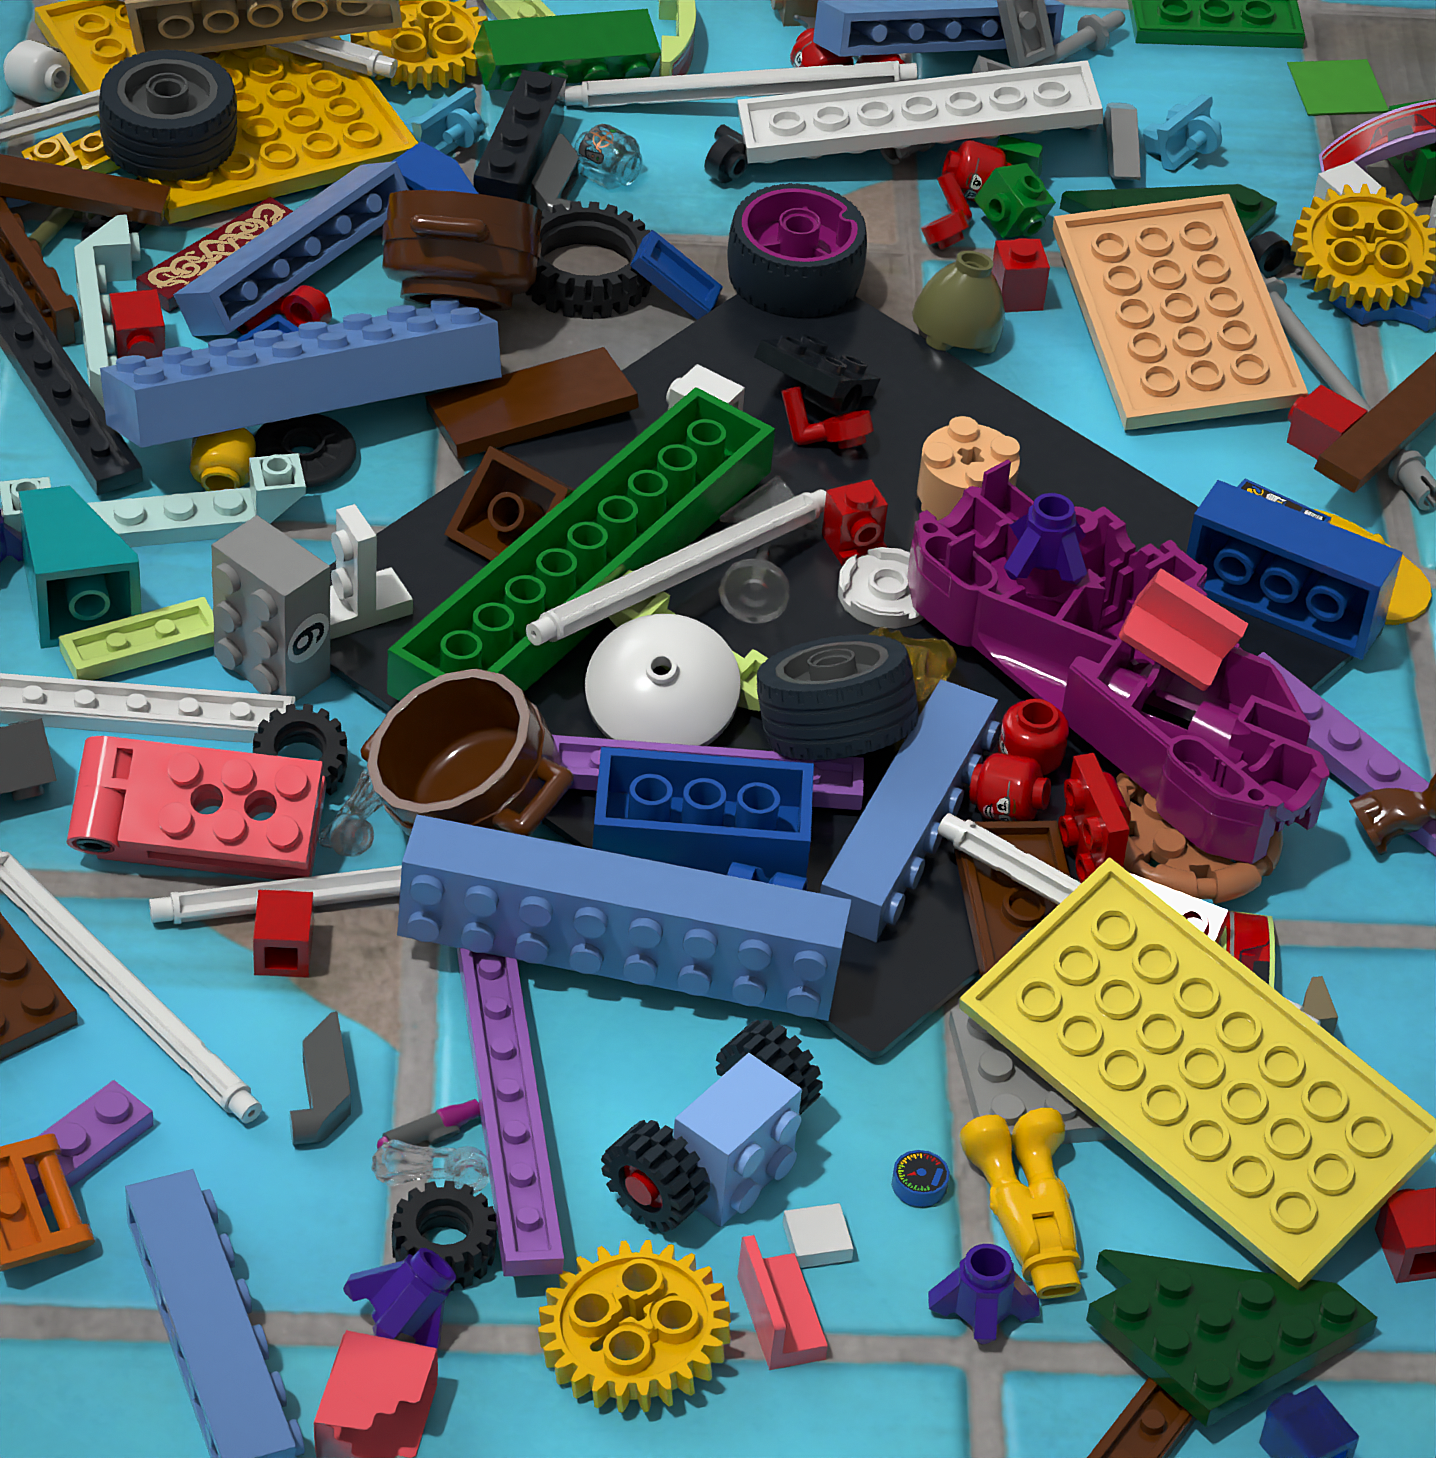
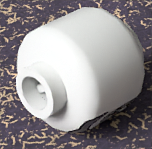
[3,40,70,103]

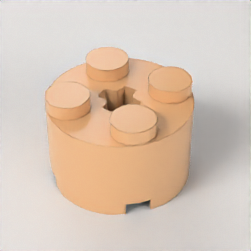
[917,416,1020,520]

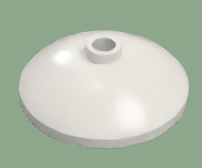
[585,614,741,746]

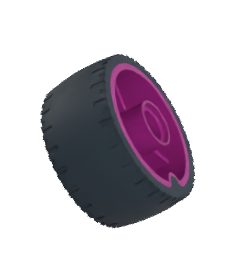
[727,183,867,318]

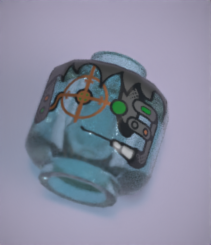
[574,124,643,190]

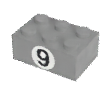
[211,515,330,702]

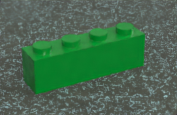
[473,9,661,91]

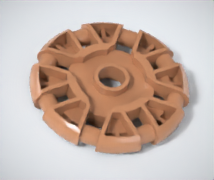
[1116,772,1283,904]

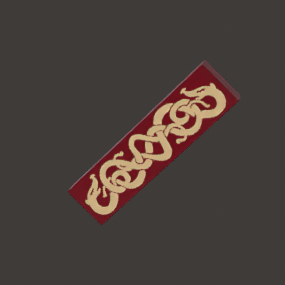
[136,197,293,312]

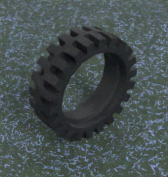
[525,201,652,319]

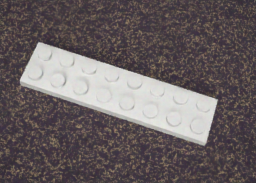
[738,60,1103,164]

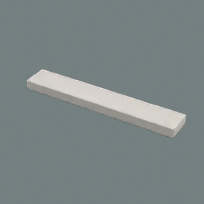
[0,673,296,746]

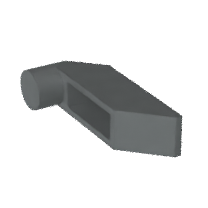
[530,133,580,213]
[289,1011,351,1145]

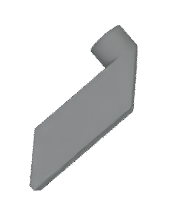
[1103,103,1141,180]

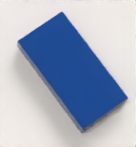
[630,230,723,320]

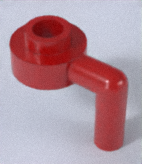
[921,171,972,249]
[237,285,332,335]
[781,387,874,449]

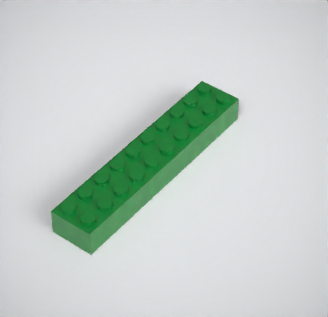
[387,387,775,701]

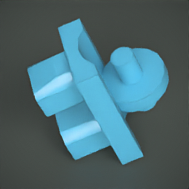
[404,87,485,154]
[1143,94,1222,170]

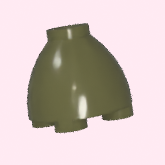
[912,251,1005,353]

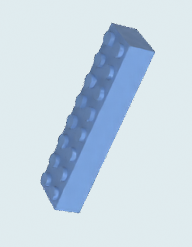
[100,297,502,448]
[397,815,851,1021]

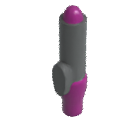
[377,1099,481,1154]

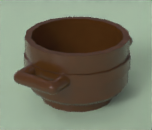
[382,190,542,311]
[360,669,574,838]

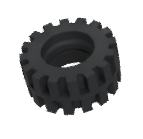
[253,704,348,796]
[392,1180,497,1291]

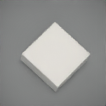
[783,1203,854,1268]

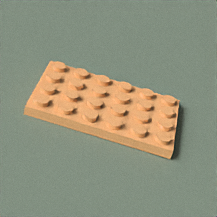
[1052,194,1308,430]

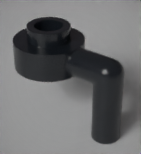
[704,124,748,183]
[1249,231,1316,280]

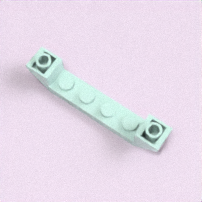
[74,214,140,410]
[0,453,306,547]

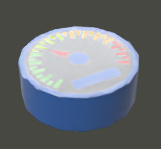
[891,1150,950,1207]

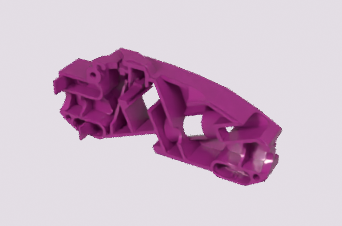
[907,460,1330,864]

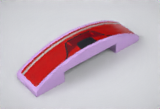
[1319,99,1436,175]

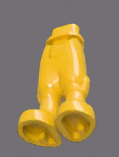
[959,1108,1082,1299]

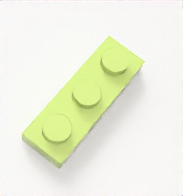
[59,597,214,680]

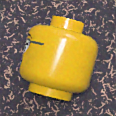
[189,428,256,491]

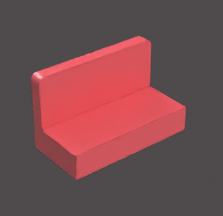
[1119,568,1248,691]
[737,1235,828,1370]

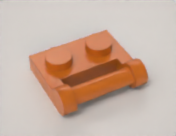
[0,1133,96,1272]

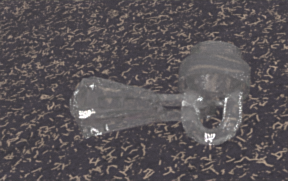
[317,768,384,857]
[371,1139,490,1194]

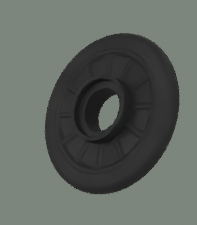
[253,414,357,488]

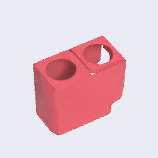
[313,1330,438,1458]

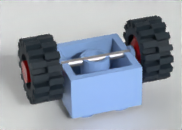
[601,1020,823,1232]

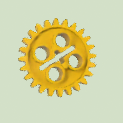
[350,0,488,90]
[1291,184,1436,311]
[538,1240,731,1413]

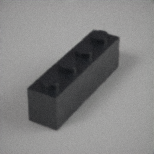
[473,70,566,203]

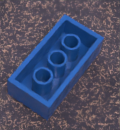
[1186,480,1403,660]
[592,747,814,878]

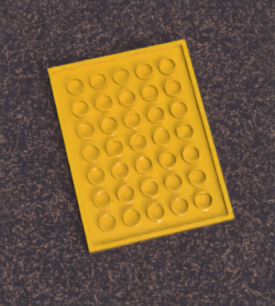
[34,0,418,224]

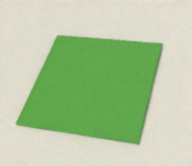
[1287,59,1389,116]

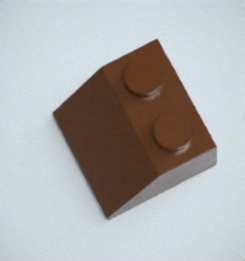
[444,446,575,561]

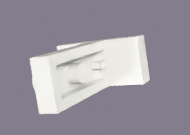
[330,504,413,640]

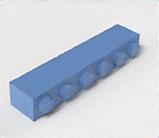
[813,0,1065,57]
[173,161,409,336]
[820,679,1002,942]
[125,1169,305,1458]

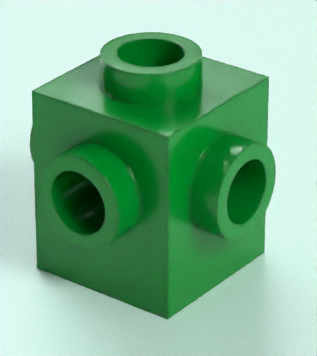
[974,163,1056,239]

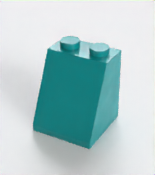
[18,485,142,649]

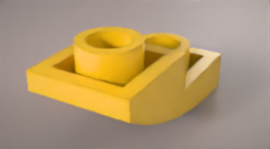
[21,130,121,174]

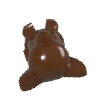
[1349,774,1436,855]

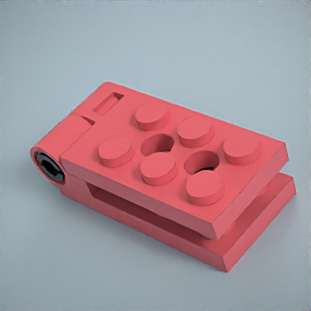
[66,736,327,880]

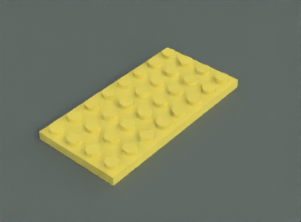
[959,857,1436,1290]

